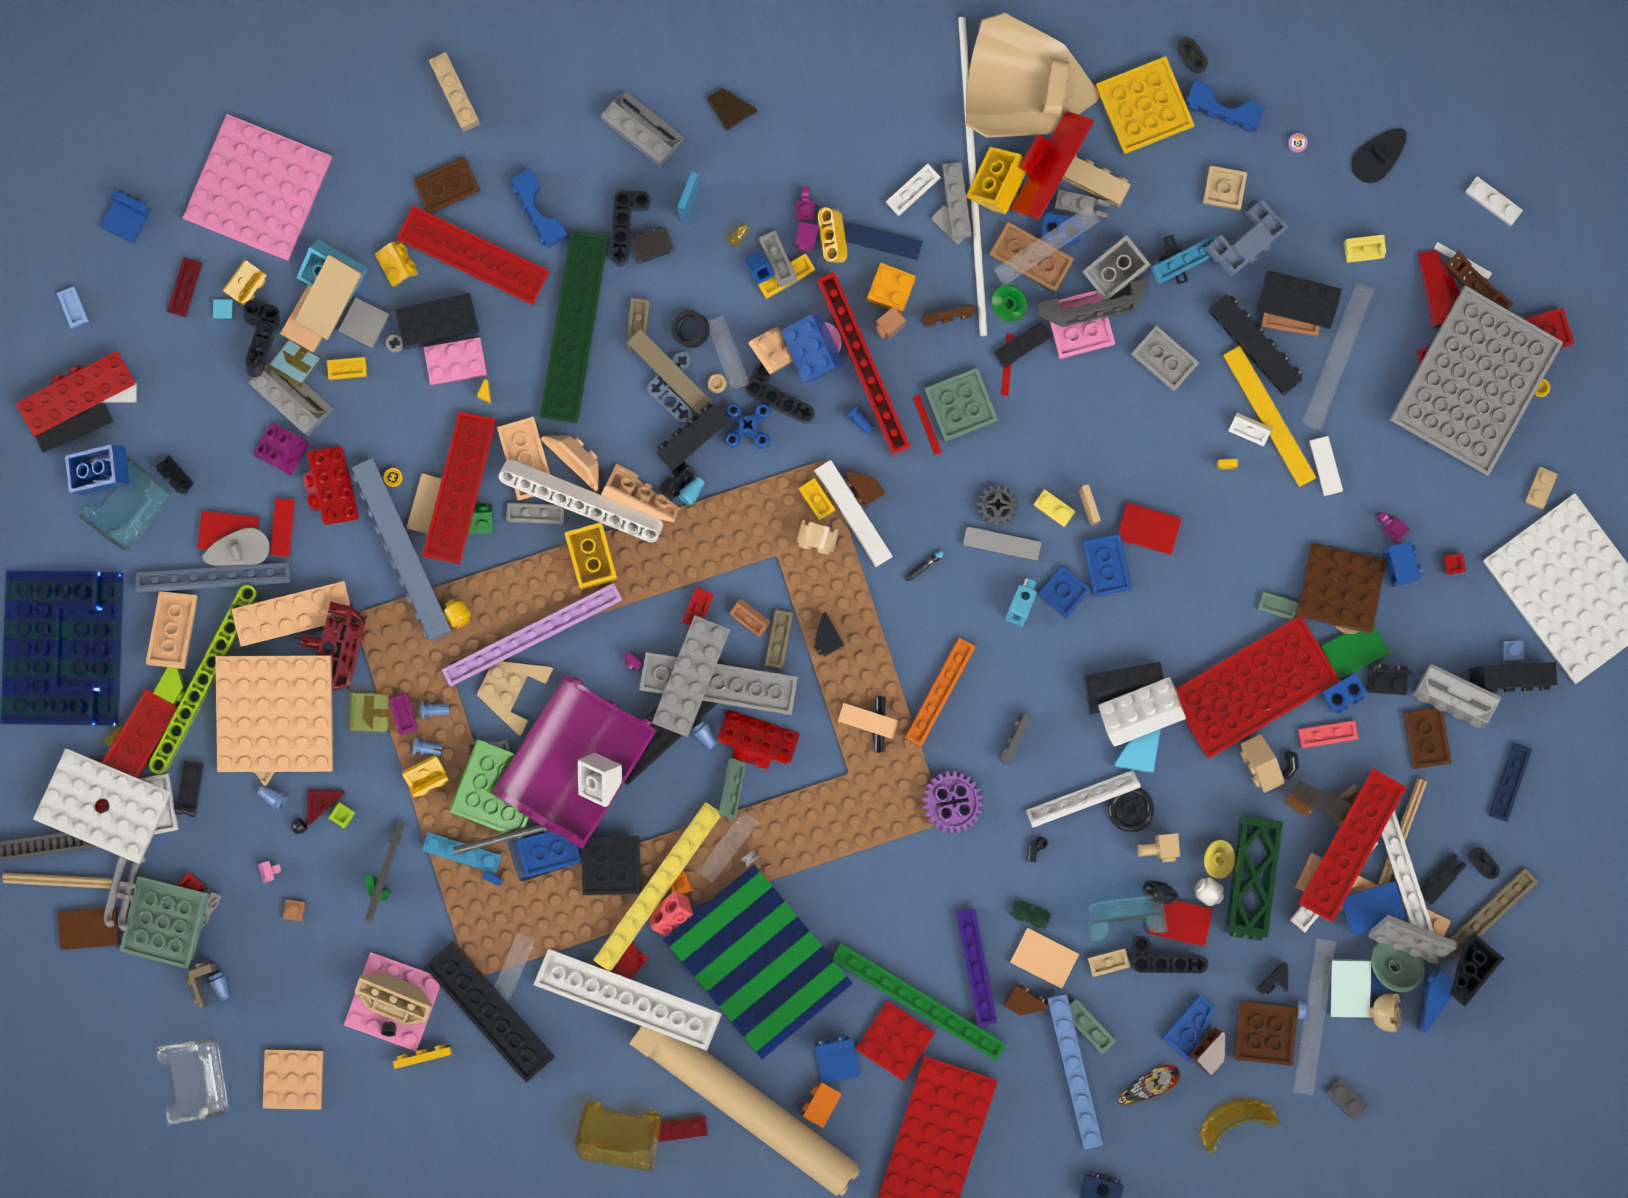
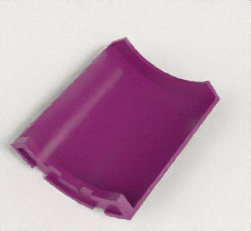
[491,676,656,849]

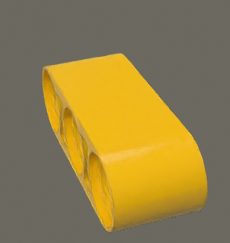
[818,207,847,263]

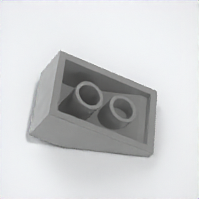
[1082,235,1153,300]

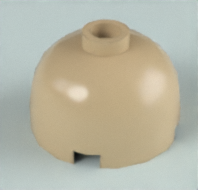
[1370,993,1402,1032]

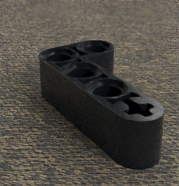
[611,190,651,267]
[244,300,280,377]
[746,362,814,424]
[1131,936,1209,973]

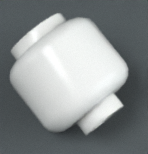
[1195,877,1224,906]

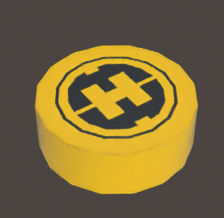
[383,468,403,487]

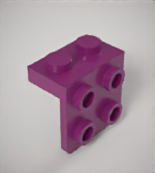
[254,423,309,476]

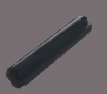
[874,696,886,753]

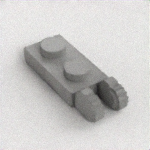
[1054,190,1110,219]

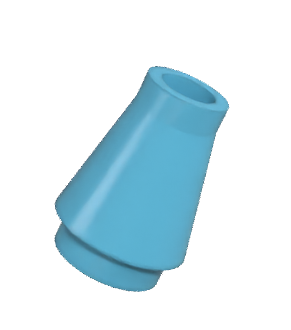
[678,477,705,506]

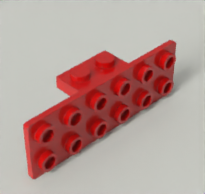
[1011,111,1094,219]
[16,351,136,436]

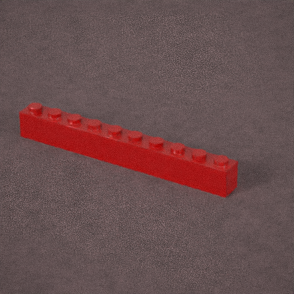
[817,272,910,457]

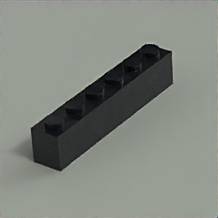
[1208,294,1303,396]

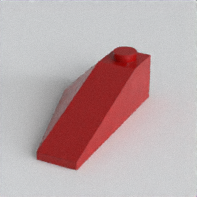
[1418,250,1460,328]

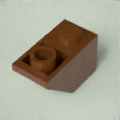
[844,472,885,507]
[1003,984,1049,1016]

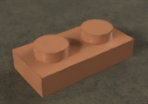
[729,599,771,637]

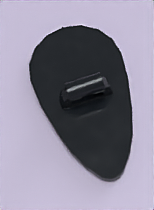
[1351,128,1407,184]

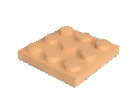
[263,1050,324,1110]

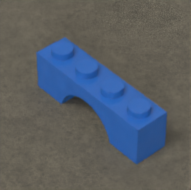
[1185,80,1265,132]
[510,168,568,248]

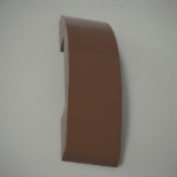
[1445,251,1513,310]

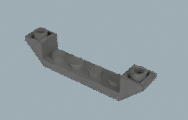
[1038,278,1149,327]

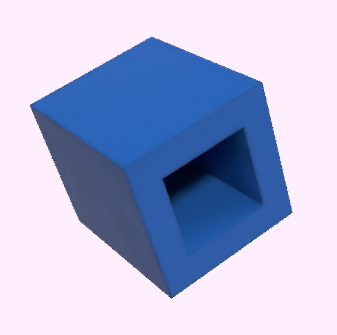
[744,250,775,285]

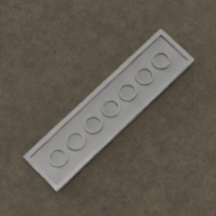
[639,652,798,715]

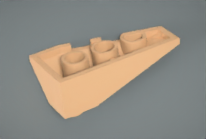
[601,463,680,522]

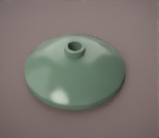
[1371,943,1425,992]

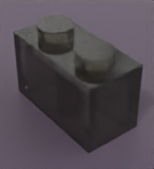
[630,226,674,264]

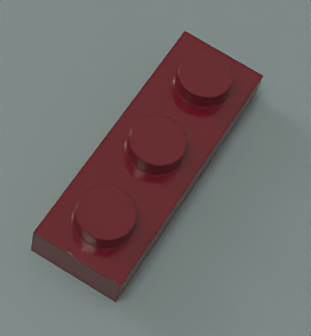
[647,1116,708,1143]

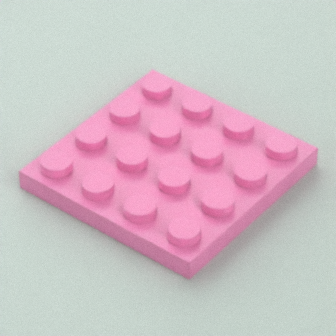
[344,952,441,1051]

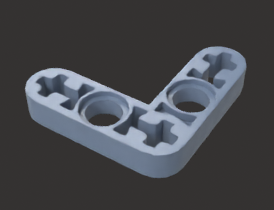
[647,352,693,424]

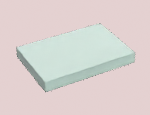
[1330,959,1371,1018]

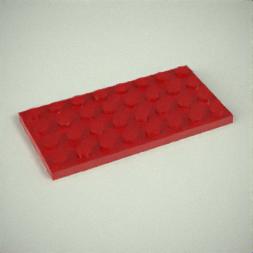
[1176,617,1340,759]
[877,1055,998,1198]

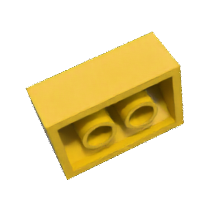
[966,147,1026,214]

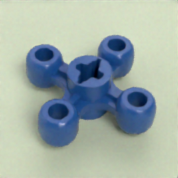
[725,403,771,449]

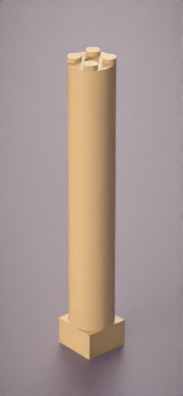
[629,1027,860,1196]

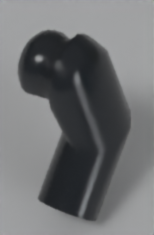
[1282,751,1299,780]
[1027,837,1048,862]

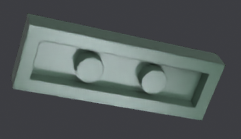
[719,759,746,820]
[1069,999,1116,1054]

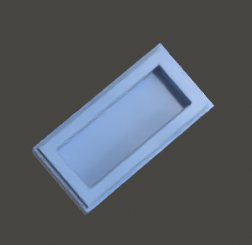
[57,286,89,329]

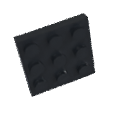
[582,836,641,895]

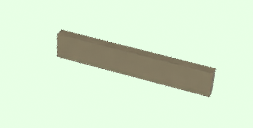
[626,329,713,415]
[1448,868,1538,961]

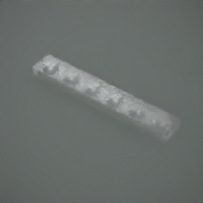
[994,205,1100,286]

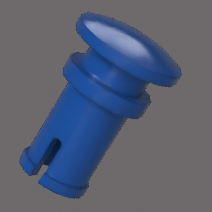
[845,405,875,434]

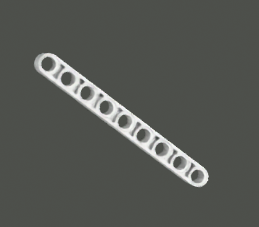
[499,460,663,542]

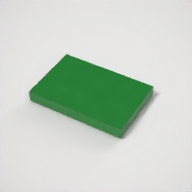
[1320,625,1390,679]

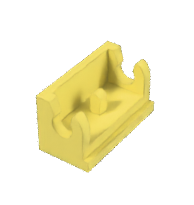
[1344,235,1386,263]

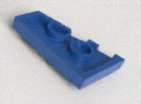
[1161,994,1215,1063]

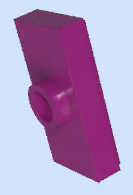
[389,693,418,735]

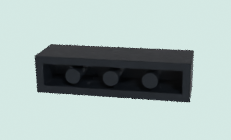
[656,402,730,471]

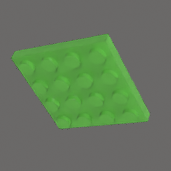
[449,739,528,839]

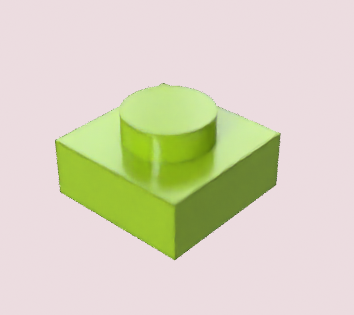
[329,802,356,829]

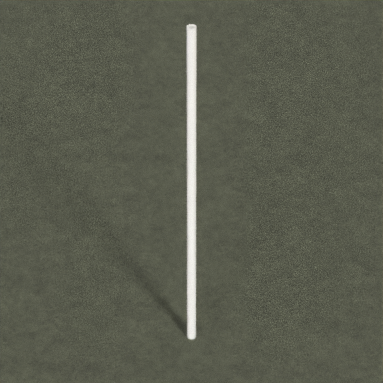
[958,17,987,336]

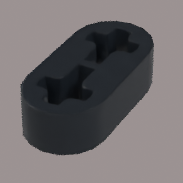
[1468,848,1500,879]

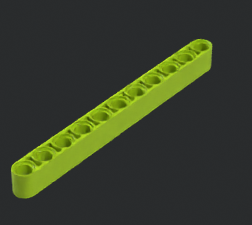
[149,585,258,774]

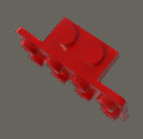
[303,446,359,525]
[717,710,800,770]

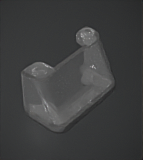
[156,1038,228,1124]

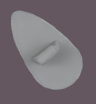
[203,528,270,567]

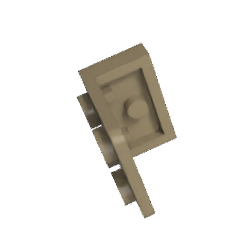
[186,961,218,1009]

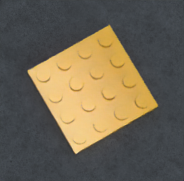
[1095,56,1195,155]

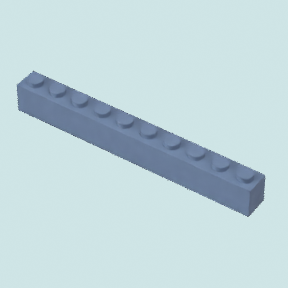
[351,458,453,642]

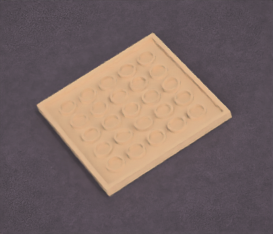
[216,655,333,772]

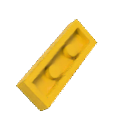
[757,253,816,300]
[393,1044,453,1069]

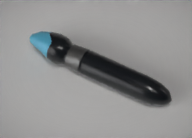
[905,551,943,581]

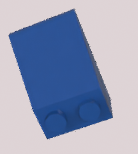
[1417,971,1453,1033]

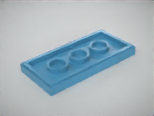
[677,172,700,224]

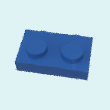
[101,189,151,243]
[815,1036,860,1083]

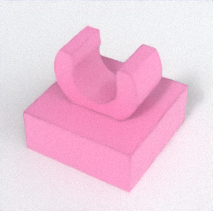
[258,861,281,883]

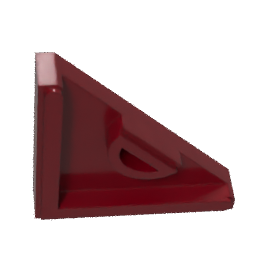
[306,790,345,825]

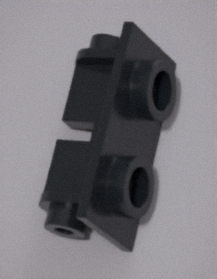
[156,455,194,495]
[659,461,696,501]

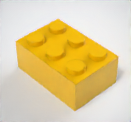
[564,522,618,590]

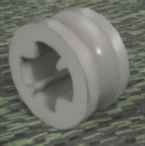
[386,334,403,353]
[741,849,760,867]

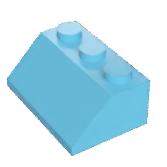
[297,240,368,304]

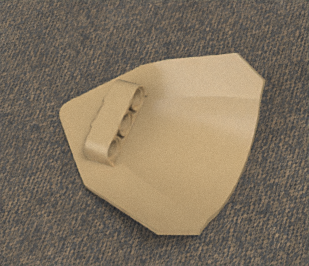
[966,12,1099,138]

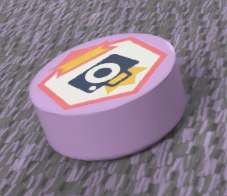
[1288,133,1308,153]

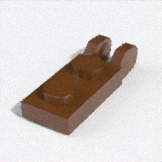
[923,305,975,326]

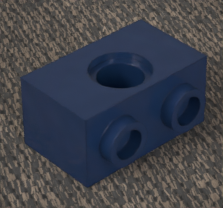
[1079,1172,1124,1198]

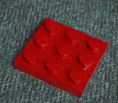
[855,1000,936,1082]

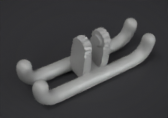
[104,856,146,931]

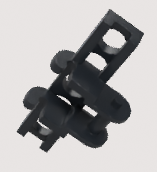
[1159,235,1188,285]

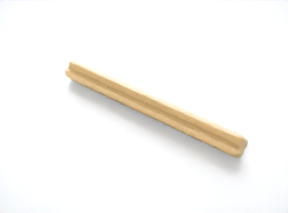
[1378,778,1427,886]
[2,873,113,889]

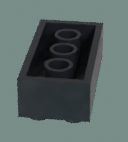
[395,292,480,350]

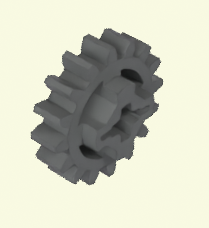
[977,484,1019,527]

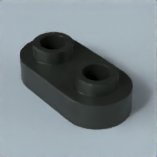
[1177,37,1208,73]

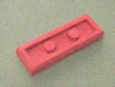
[1298,720,1358,748]

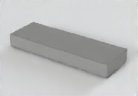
[758,230,798,287]
[506,502,565,525]

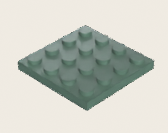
[120,876,209,969]

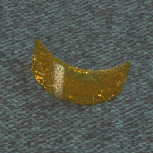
[1199,1098,1280,1154]

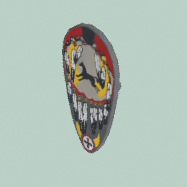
[1117,1064,1181,1106]

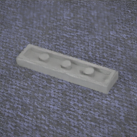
[963,527,1042,561]

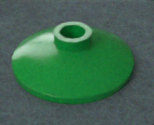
[992,284,1027,322]

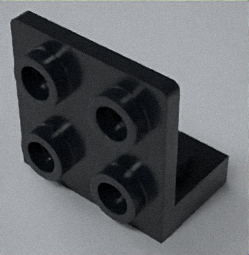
[1367,664,1413,695]

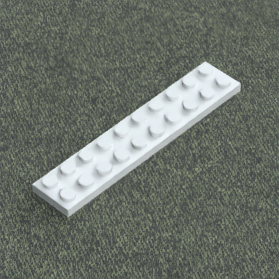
[533,949,722,1051]

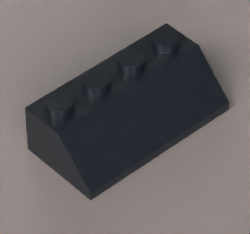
[1256,270,1342,329]
[1083,662,1164,714]

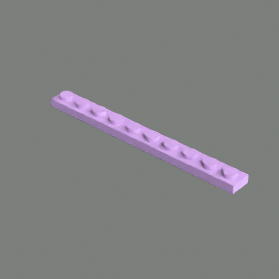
[442,583,623,687]

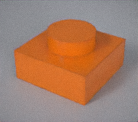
[670,871,693,894]

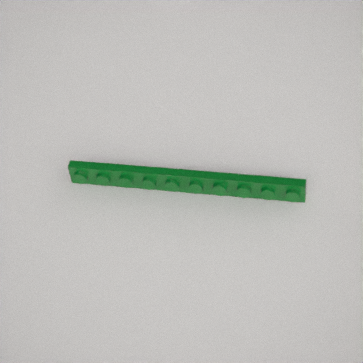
[831,943,1006,1061]

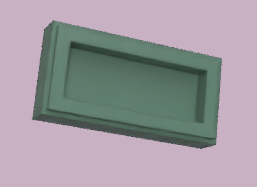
[1257,591,1299,621]

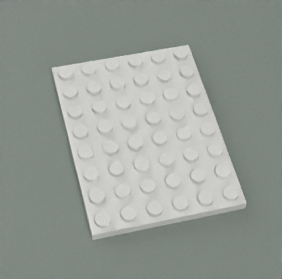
[1482,493,1628,685]

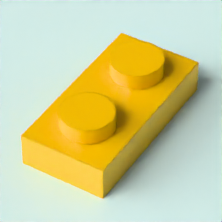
[327,357,367,380]
[798,478,835,521]

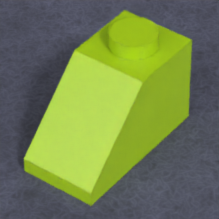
[153,667,186,705]

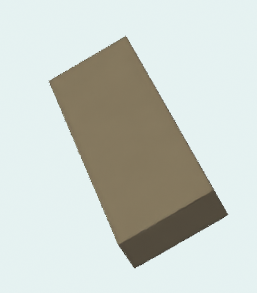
[764,609,794,669]

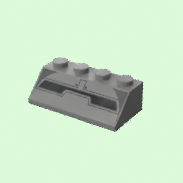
[601,91,685,167]
[249,362,333,437]
[1413,664,1501,728]

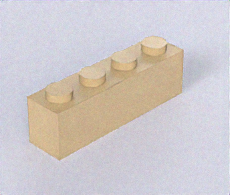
[429,52,480,132]
[1062,154,1131,208]

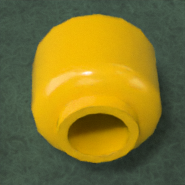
[443,599,471,629]

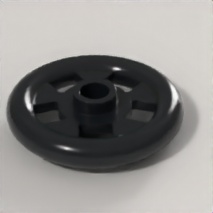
[1108,788,1154,832]

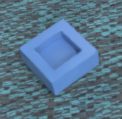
[1503,641,1524,661]

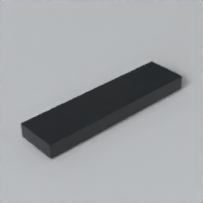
[35,404,114,453]

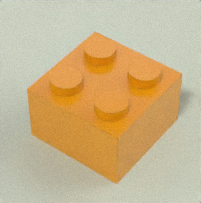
[867,263,916,315]

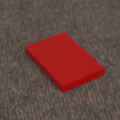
[1118,502,1182,556]
[197,511,260,550]
[1148,898,1213,947]

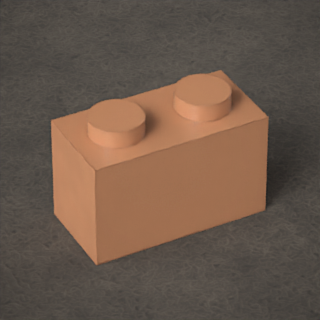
[875,306,906,341]

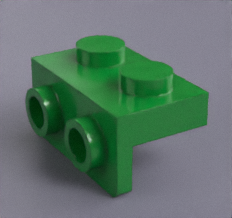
[468,503,493,534]

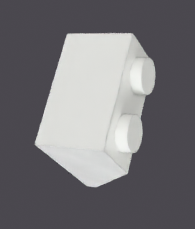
[578,753,622,807]

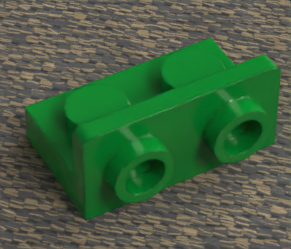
[364,875,391,902]

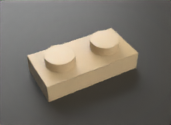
[1524,467,1558,510]
[1087,948,1130,977]

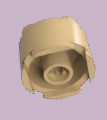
[796,520,839,555]

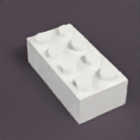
[1098,677,1186,747]

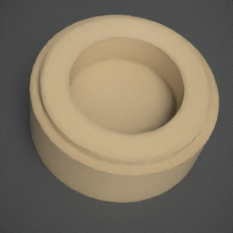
[708,374,727,394]

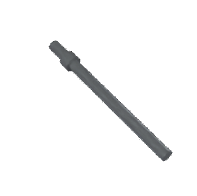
[365,820,404,923]
[453,824,549,855]

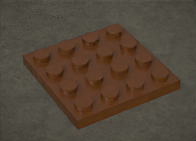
[1296,543,1386,634]

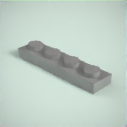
[941,163,972,239]

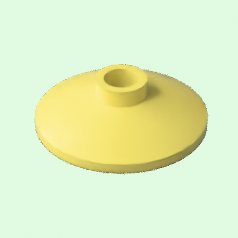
[1204,840,1235,879]

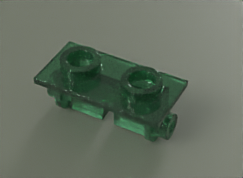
[1009,899,1051,929]

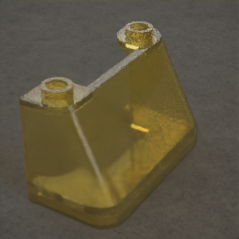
[574,1101,662,1171]

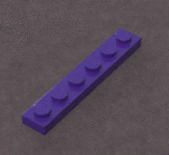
[956,909,997,1027]

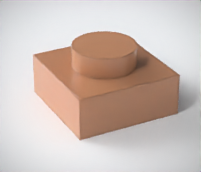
[283,899,306,922]

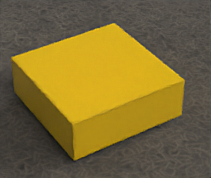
[1217,459,1238,469]

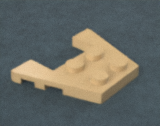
[477,661,553,736]

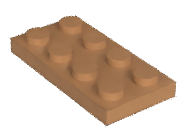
[989,222,1074,292]

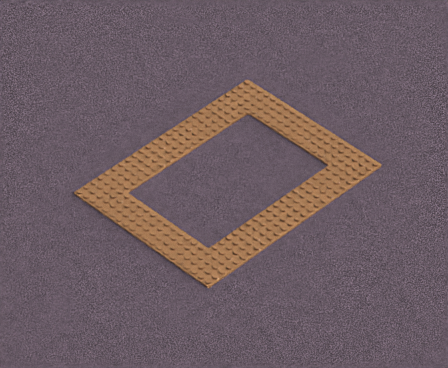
[354,460,945,975]

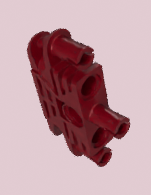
[300,601,367,691]

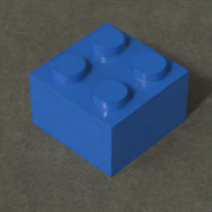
[1383,541,1422,588]

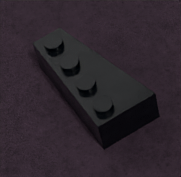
[1469,662,1558,693]

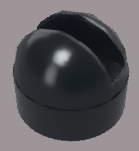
[291,817,308,834]
[380,1021,397,1037]

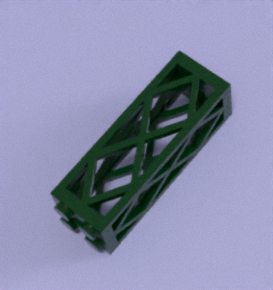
[1225,816,1283,941]

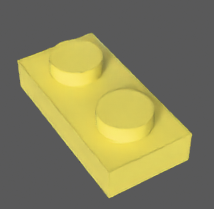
[1033,489,1076,527]

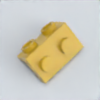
[375,241,418,287]
[222,260,266,305]
[402,754,448,797]

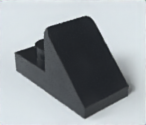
[1256,961,1288,995]

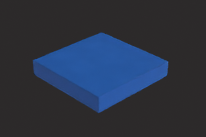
[1037,565,1091,618]

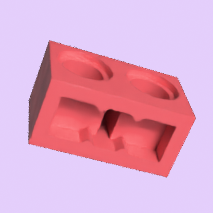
[649,890,693,937]

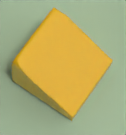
[477,379,491,404]

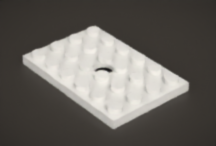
[33,748,172,864]

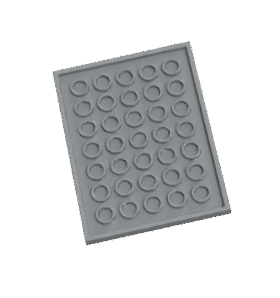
[1389,286,1563,476]

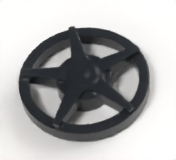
[1142,880,1178,904]

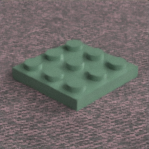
[924,368,999,442]

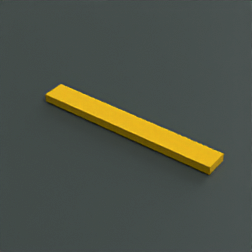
[1223,346,1317,488]

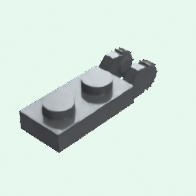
[1001,713,1031,764]

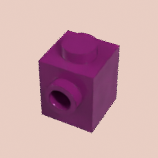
[795,222,819,253]

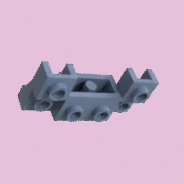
[1205,199,1289,276]

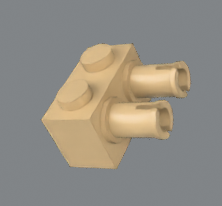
[1137,833,1180,862]

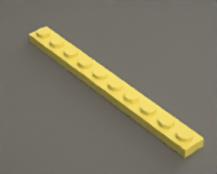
[593,802,721,972]

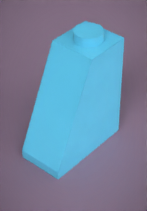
[1114,729,1160,773]

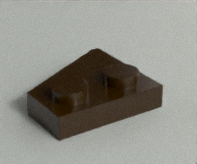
[706,88,758,131]

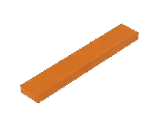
[904,637,976,747]

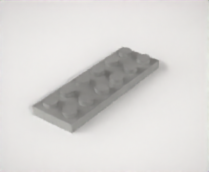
[652,615,730,737]

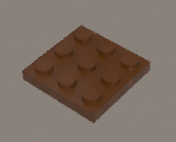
[1234,1001,1298,1066]

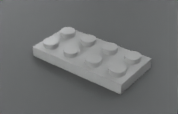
[1369,915,1456,964]

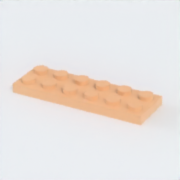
[231,581,353,646]

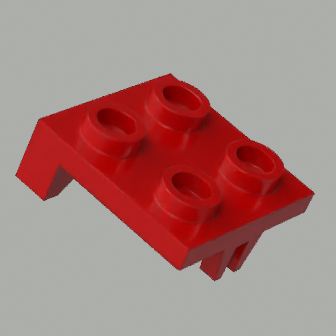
[598,943,649,979]

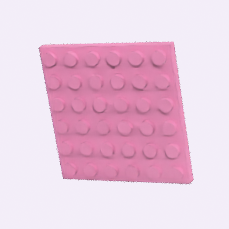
[183,114,333,262]

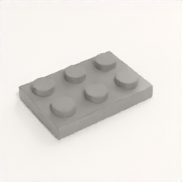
[1131,325,1199,392]

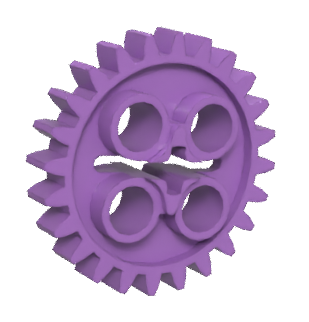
[921,771,983,834]

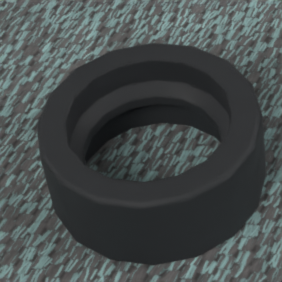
[671,310,710,348]

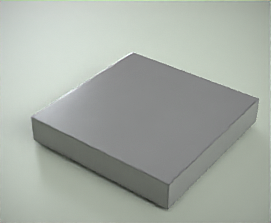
[338,297,390,349]

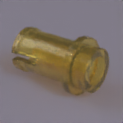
[727,223,750,247]
[104,723,123,747]

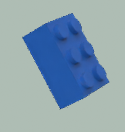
[780,314,844,383]
[65,444,130,495]

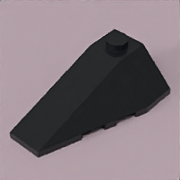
[1450,933,1504,1007]

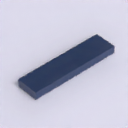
[845,223,923,261]
[1488,743,1532,822]

